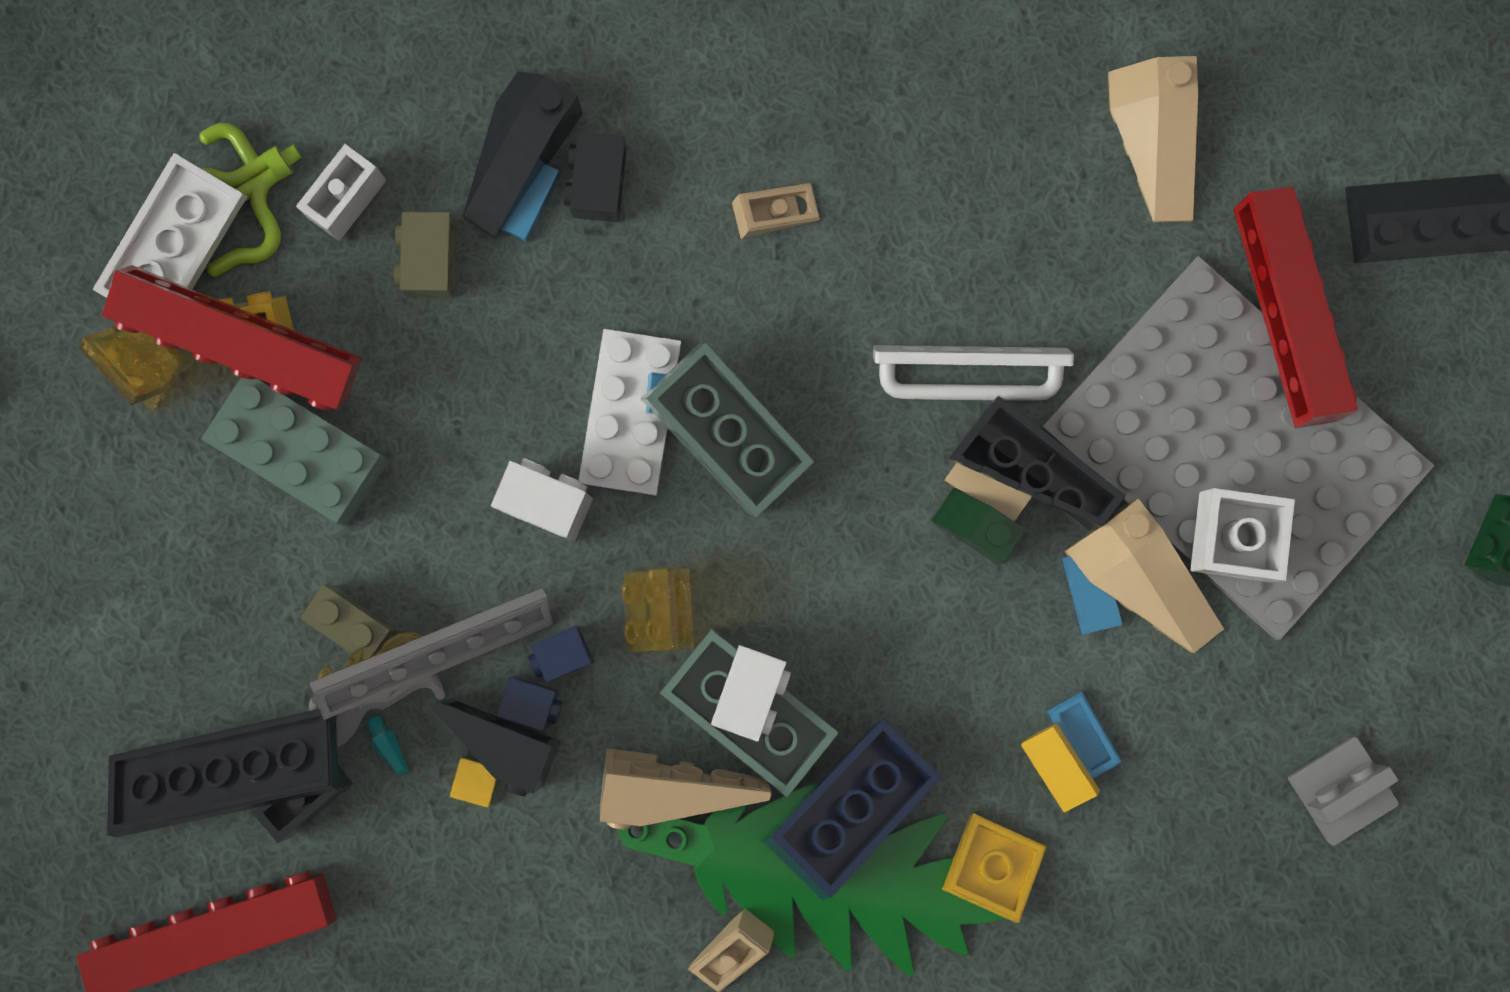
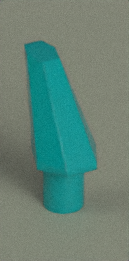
[366,716,409,776]

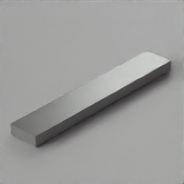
[310,588,553,720]

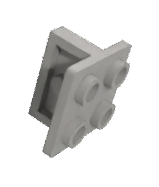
[1288,737,1398,846]

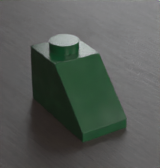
[931,488,1026,565]

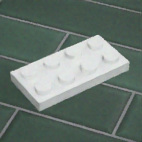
[93,153,247,298]
[579,329,681,496]

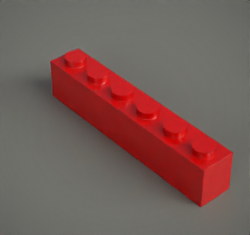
[1233,187,1358,429]
[102,265,362,410]
[76,870,337,992]

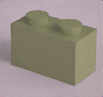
[394,212,456,298]
[300,584,399,661]

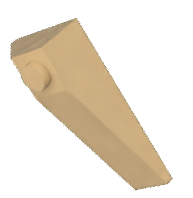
[1108,56,1198,223]
[1064,499,1224,653]
[600,748,771,829]

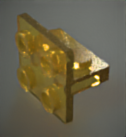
[79,326,184,411]
[622,568,694,652]

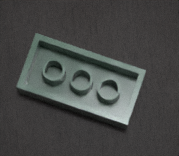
[641,343,814,517]
[201,378,390,526]
[660,629,838,797]

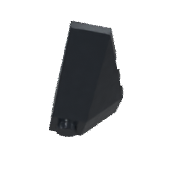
[463,71,583,238]

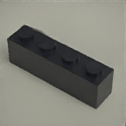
[948,395,1126,531]

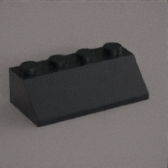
[1345,174,1510,263]

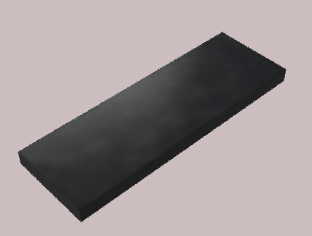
[107,709,339,838]

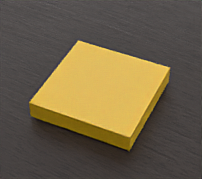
[942,813,1047,923]

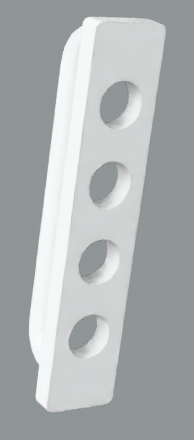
[873,345,1074,401]

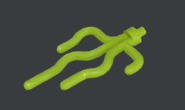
[199,123,303,277]

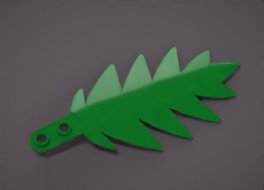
[618,782,1005,976]

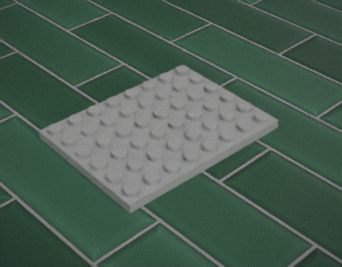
[1041,256,1434,640]

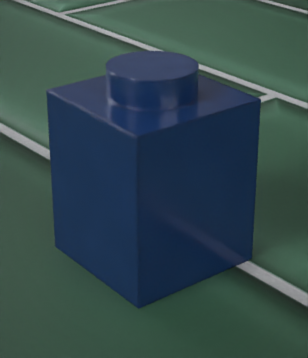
[528,626,594,682]
[497,676,563,731]

